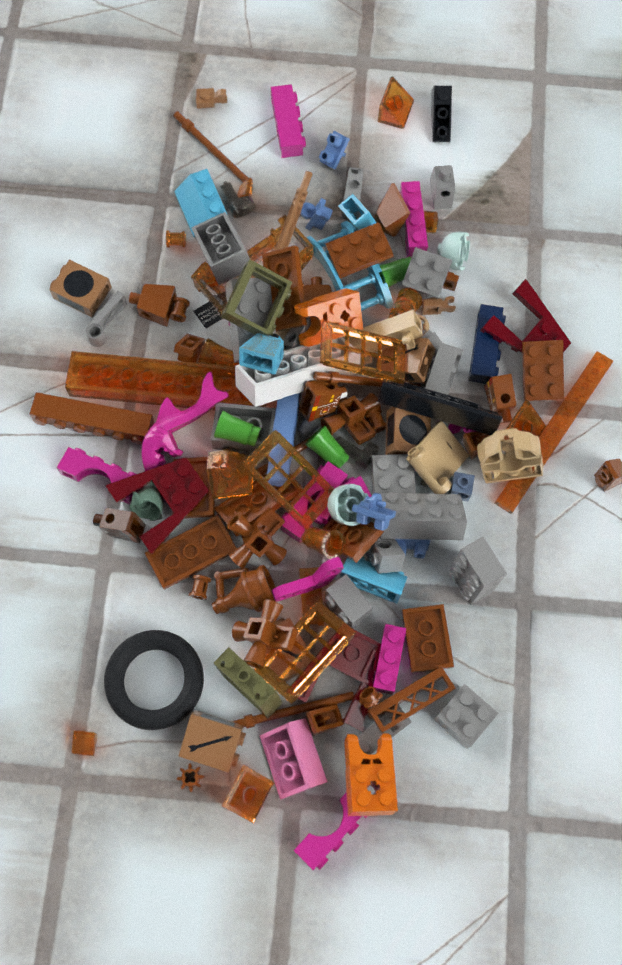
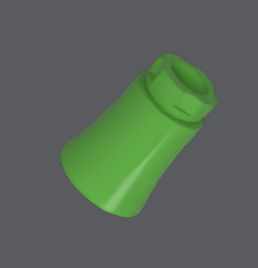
[379,257,411,288]
[214,411,261,447]
[305,425,349,468]

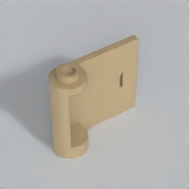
[407,420,469,494]

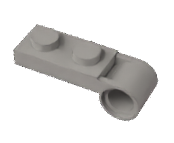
[86,291,127,347]
[358,704,412,755]

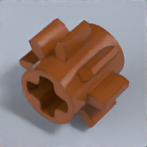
[177,763,205,792]

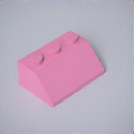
[260,718,327,800]

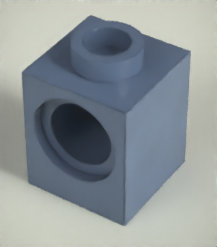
[449,472,475,502]

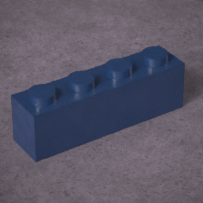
[468,304,506,384]

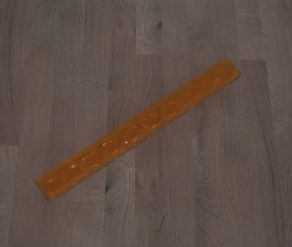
[494,351,613,514]

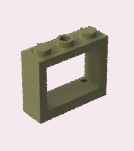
[221,259,292,336]
[213,647,283,719]

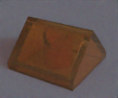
[378,76,414,129]
[501,400,546,442]
[221,765,274,823]

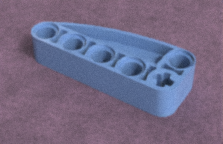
[266,393,300,487]

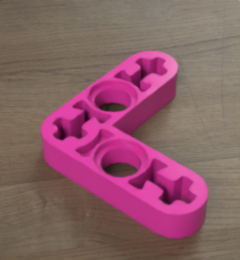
[272,557,344,601]

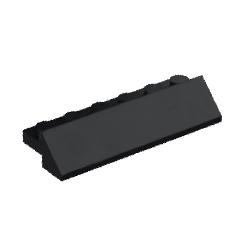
[377,379,503,435]

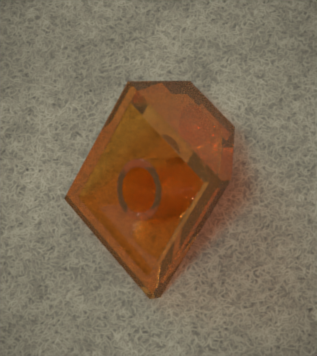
[206,449,255,499]

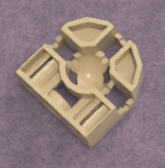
[477,428,544,483]

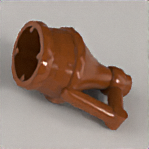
[212,565,277,614]

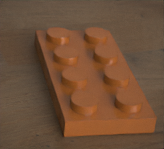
[262,246,307,332]
[215,473,304,537]
[145,515,237,590]

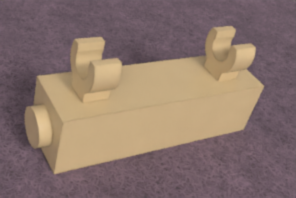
[348,310,423,365]

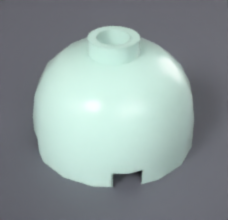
[437,232,470,271]
[327,484,368,526]

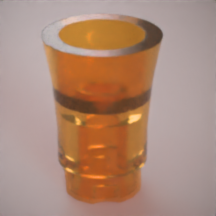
[388,288,423,318]
[198,338,239,374]
[301,527,346,559]

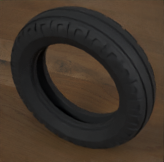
[104,630,204,730]

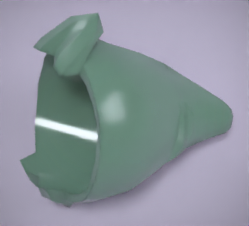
[129,482,163,521]

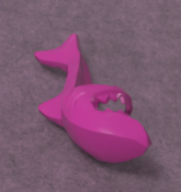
[141,372,228,471]

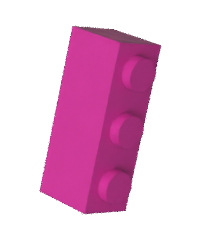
[373,624,406,695]

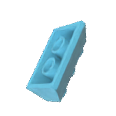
[174,169,227,238]
[340,556,407,604]

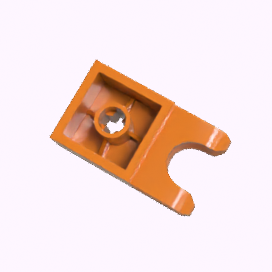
[294,288,363,347]
[344,733,398,816]

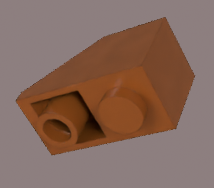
[594,459,622,492]

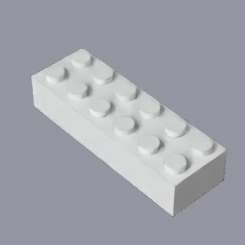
[235,337,361,407]

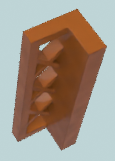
[367,666,456,733]

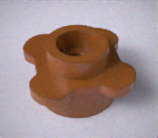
[359,687,383,708]

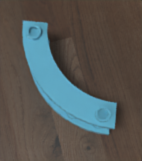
[307,221,395,311]

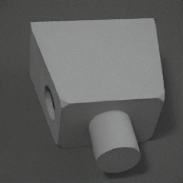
[430,165,455,209]

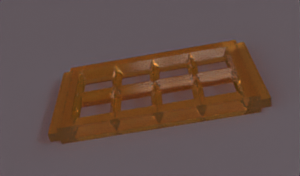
[320,322,405,383]
[242,430,334,529]
[254,601,356,704]

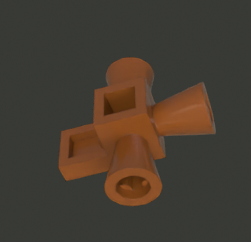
[321,393,381,445]
[227,507,287,569]
[232,600,298,669]

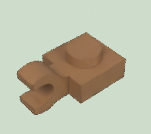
[196,88,227,108]
[421,296,456,315]

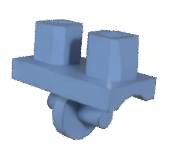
[319,131,350,170]
[300,198,333,230]
[352,493,396,531]
[395,539,430,559]

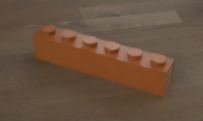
[29,392,155,444]

